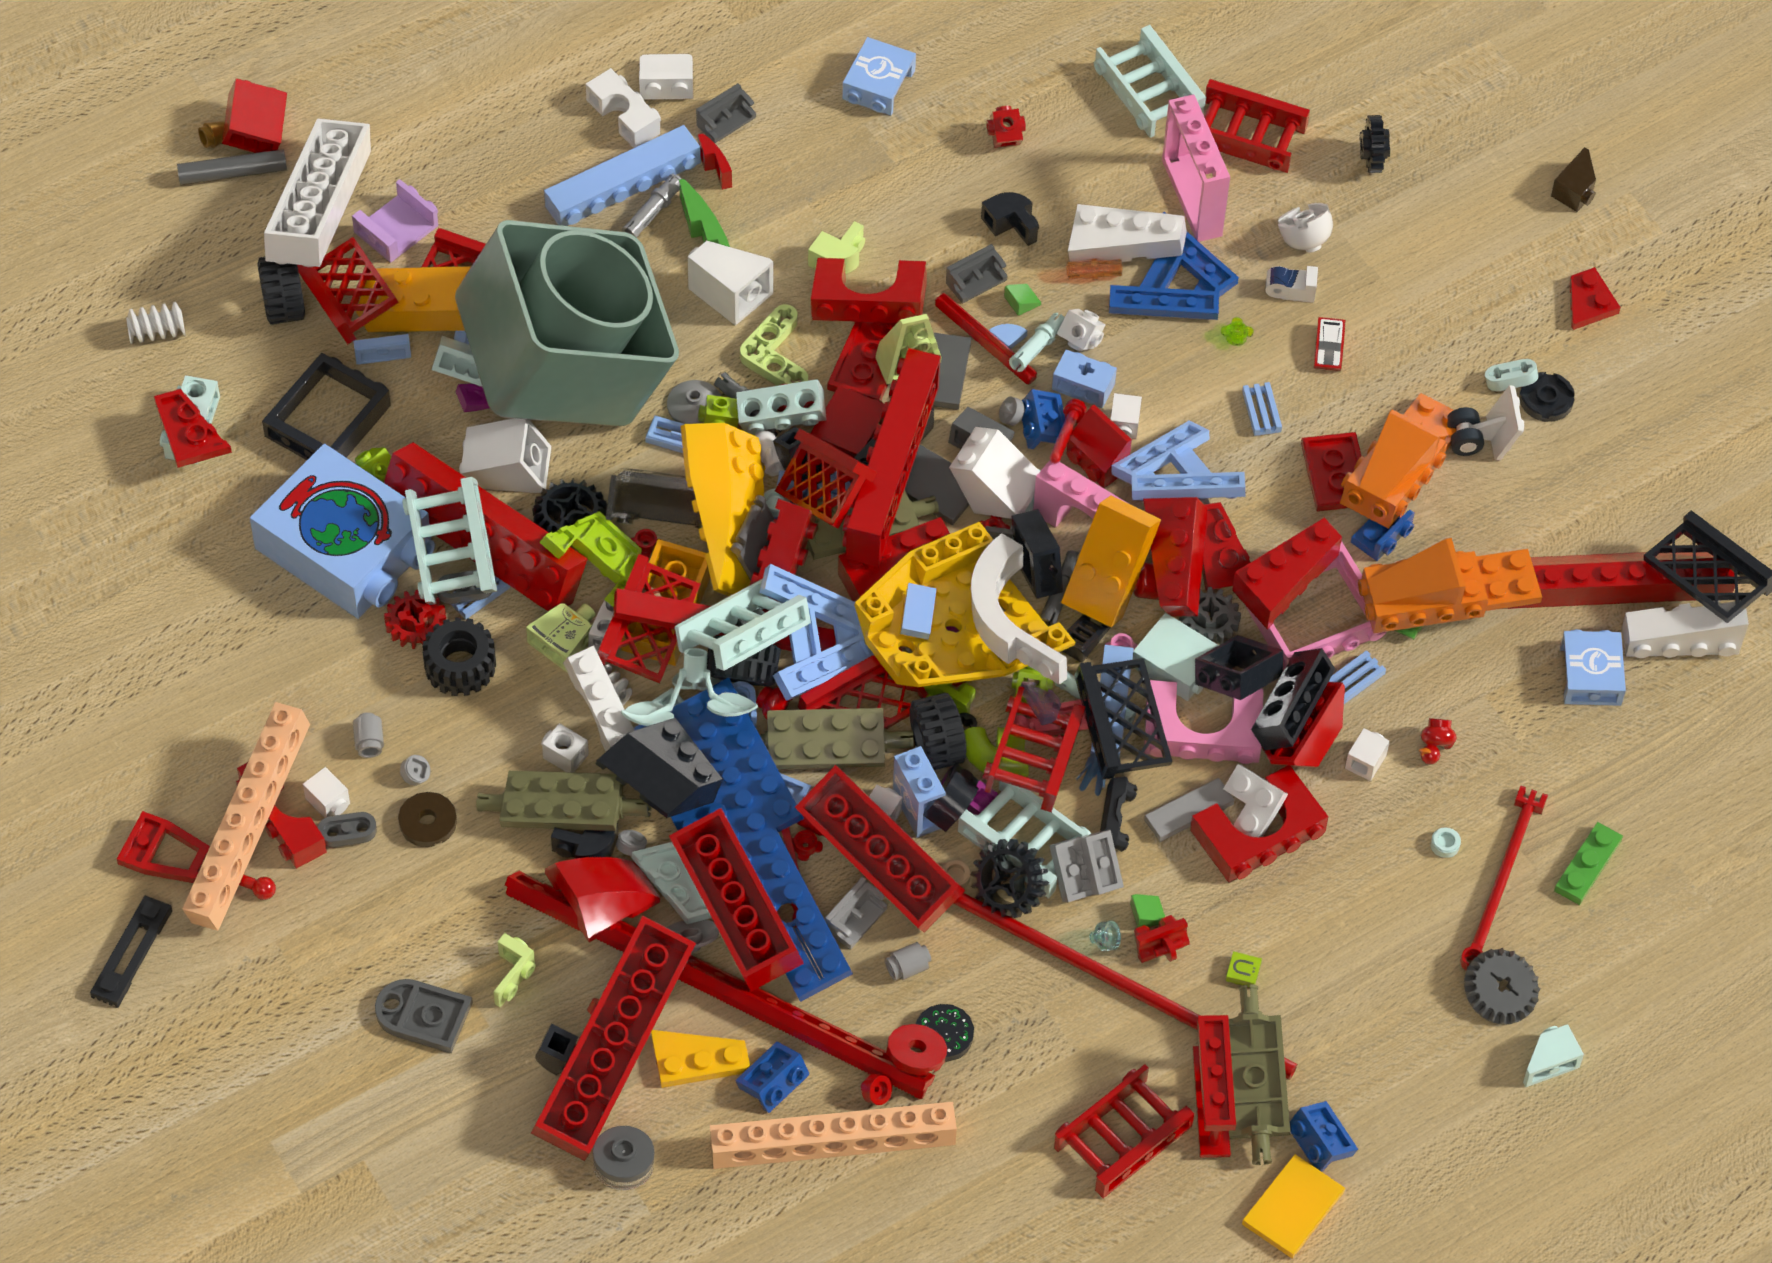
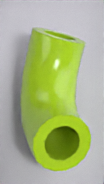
[964,727,1029,777]

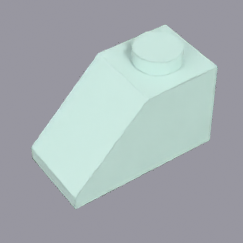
[1523,1024,1584,1087]

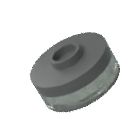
[593,1126,655,1190]

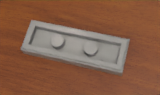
[1144,778,1235,842]

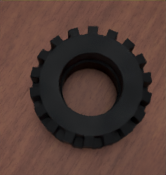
[257,256,305,325]
[422,617,496,696]
[707,636,781,686]
[910,693,966,770]

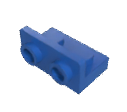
[1022,389,1066,449]
[1351,509,1415,561]
[735,1042,809,1113]
[1289,1101,1358,1172]

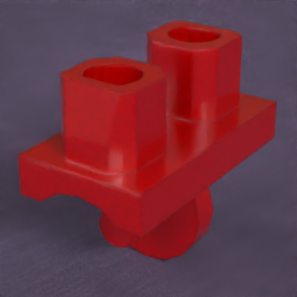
[1134,915,1190,963]

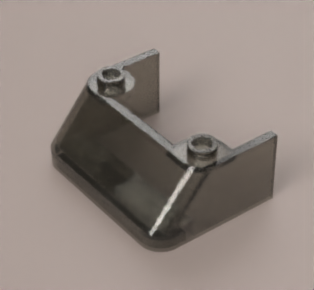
[606,468,703,529]

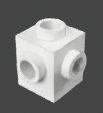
[1057,309,1105,351]

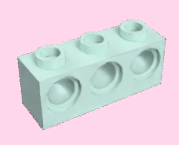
[160,375,220,464]
[736,379,826,434]

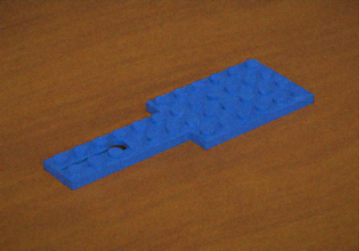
[634,678,853,1002]

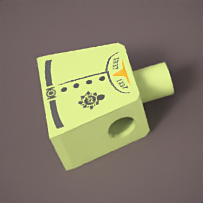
[526,603,596,673]

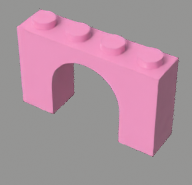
[1033,461,1129,528]
[1144,680,1264,764]

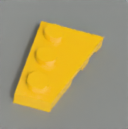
[651,1030,750,1088]

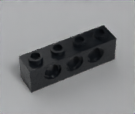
[1251,648,1335,751]

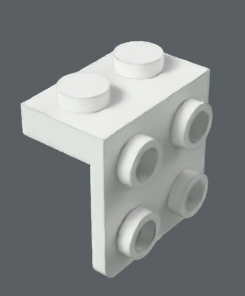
[639,54,693,99]

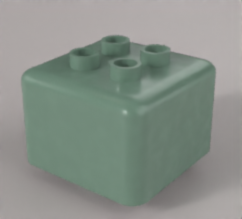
[455,220,679,426]

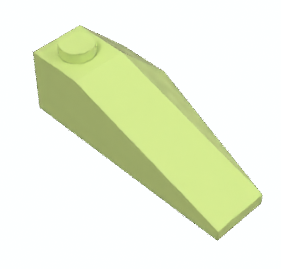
[876,314,942,384]

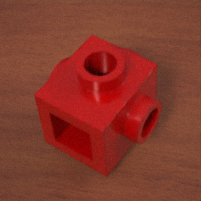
[986,106,1026,148]

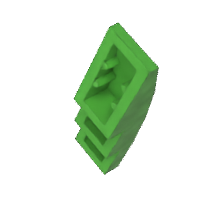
[679,179,730,247]

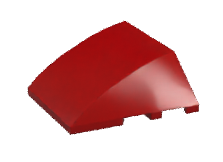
[545,857,660,943]

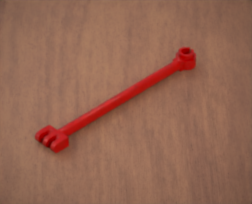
[1460,786,1548,971]

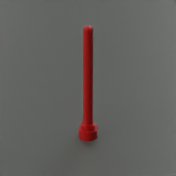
[1049,399,1087,464]

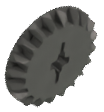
[1464,948,1541,1025]

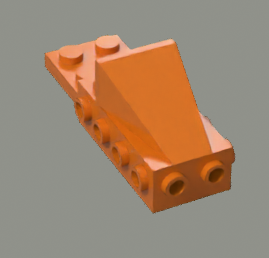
[1340,393,1457,529]
[1358,538,1542,634]

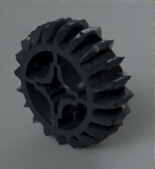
[532,478,609,533]
[970,839,1050,918]

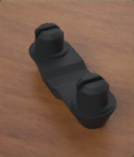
[1100,776,1138,852]

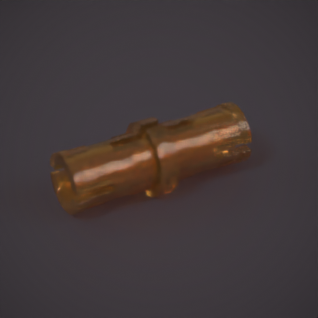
[1066,258,1123,280]

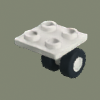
[1447,385,1524,461]

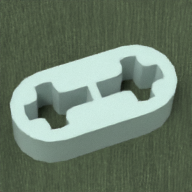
[1485,359,1538,392]

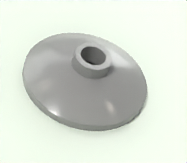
[667,380,721,424]
[666,920,719,953]

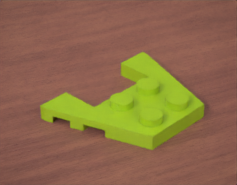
[540,511,642,608]

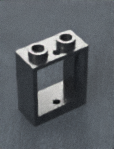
[1011,509,1063,599]
[1195,635,1283,700]

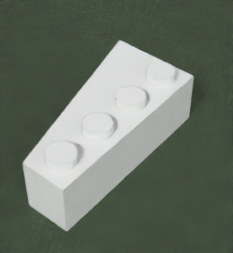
[1068,204,1187,267]
[1622,600,1749,658]

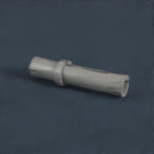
[622,173,681,238]

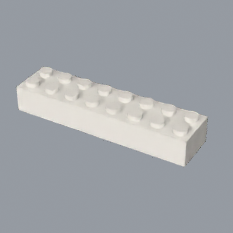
[264,119,371,267]

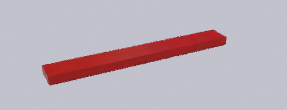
[613,588,836,652]

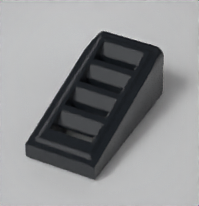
[1062,614,1111,663]

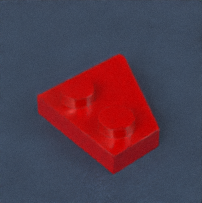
[1570,267,1621,330]

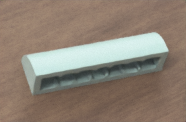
[432,336,482,386]

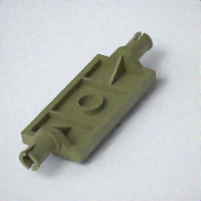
[805,490,939,560]
[759,708,913,769]
[476,771,652,831]
[1229,984,1290,1165]

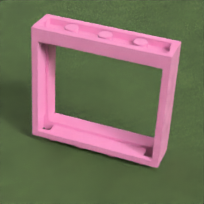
[1162,94,1230,242]
[1244,541,1386,671]

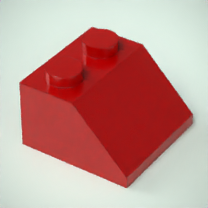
[1066,405,1132,488]

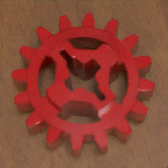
[384,589,446,649]

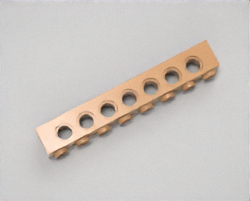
[182,702,310,931]
[710,1102,957,1169]

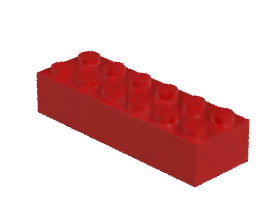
[795,765,966,933]
[669,808,804,992]

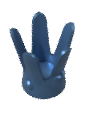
[1076,753,1106,796]

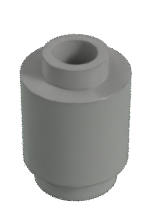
[353,713,384,758]
[885,942,931,981]

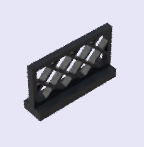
[1643,510,1772,623]
[1074,658,1172,780]

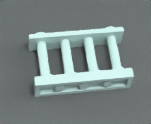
[1094,25,1206,138]
[402,477,497,605]
[675,579,811,671]
[958,781,1091,899]

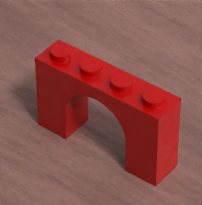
[811,258,927,323]
[1190,765,1329,883]

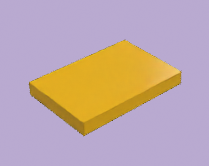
[1242,1154,1345,1259]

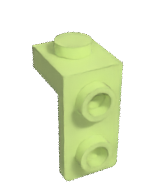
[494,933,536,1007]

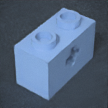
[1052,350,1117,408]

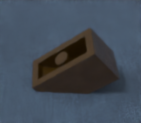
[1551,147,1596,212]

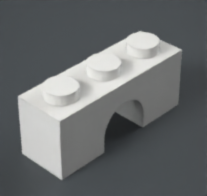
[586,68,661,148]

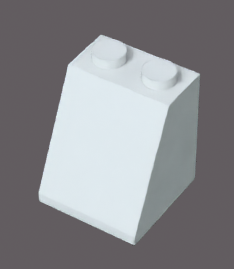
[688,241,773,326]
[459,418,551,493]
[949,427,1040,519]

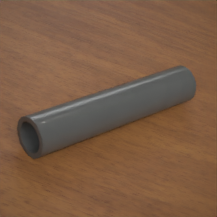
[177,149,287,185]

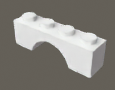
[563,646,635,752]

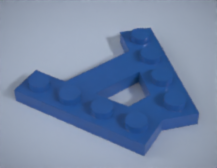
[1109,211,1239,320]

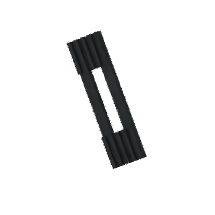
[90,895,172,1008]

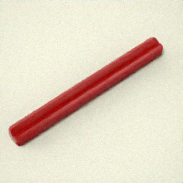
[935,293,1037,385]

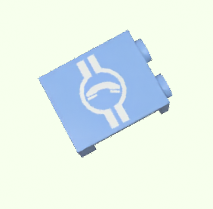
[842,37,916,115]
[1560,629,1626,706]
[893,746,946,838]

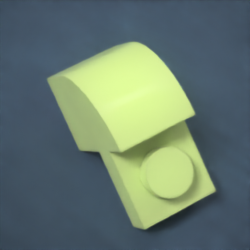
[808,221,865,274]

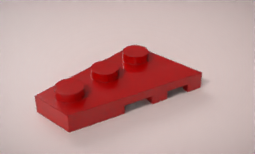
[154,389,232,468]
[1202,502,1250,591]

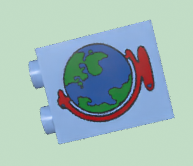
[250,443,435,619]

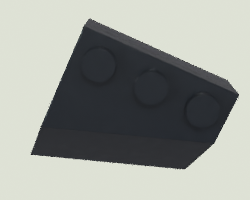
[595,718,723,818]

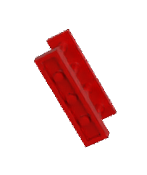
[1204,79,1310,173]
[982,686,1085,813]
[1192,1015,1236,1158]
[1054,1064,1195,1199]

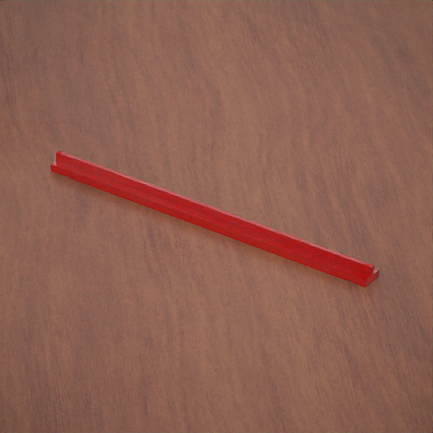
[505,870,936,1099]

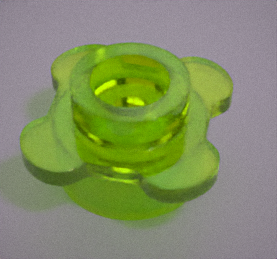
[1221,317,1254,346]

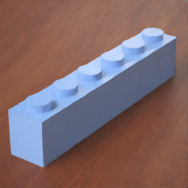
[544,125,701,226]

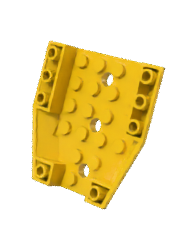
[854,522,1075,687]

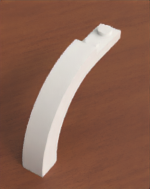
[971,533,1067,685]

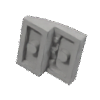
[1049,830,1124,902]

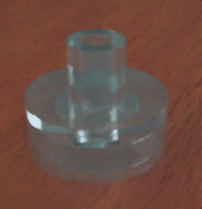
[1090,920,1121,951]

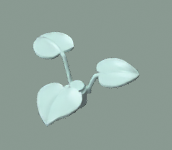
[621,648,758,726]

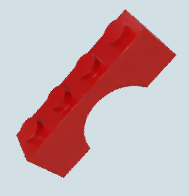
[236,762,327,869]

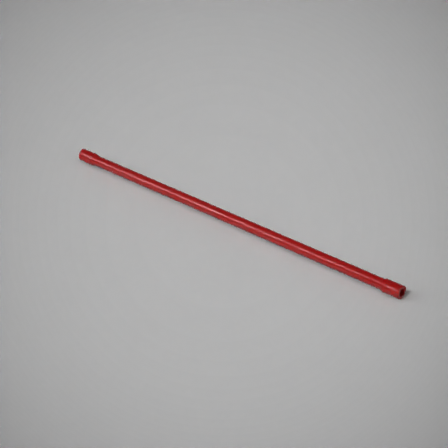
[797,816,1298,1080]

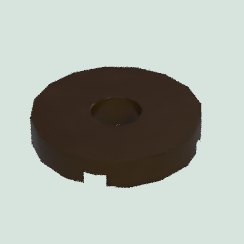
[398,792,457,847]

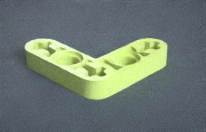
[740,304,808,386]

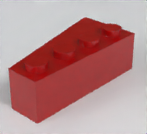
[1143,497,1208,617]
[749,499,818,613]
[838,517,950,602]
[1232,517,1342,630]

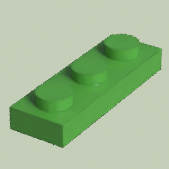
[1554,822,1623,905]

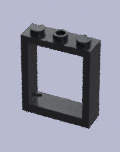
[262,352,391,460]

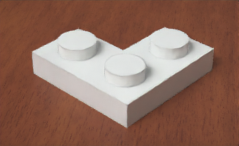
[1223,764,1288,837]

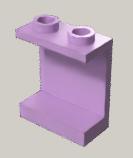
[352,179,438,263]

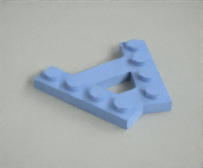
[1112,420,1246,501]
[759,564,874,701]

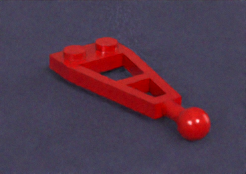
[117,811,276,900]

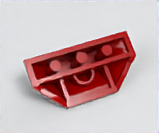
[1262,682,1345,767]

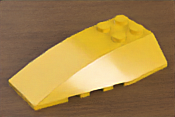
[681,423,764,597]

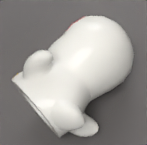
[755,431,785,476]

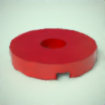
[886,1024,947,1076]

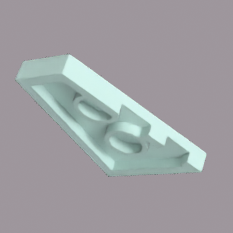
[631,842,712,924]

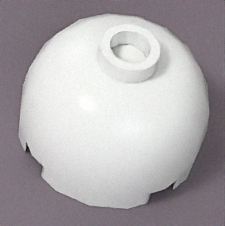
[1278,203,1333,253]

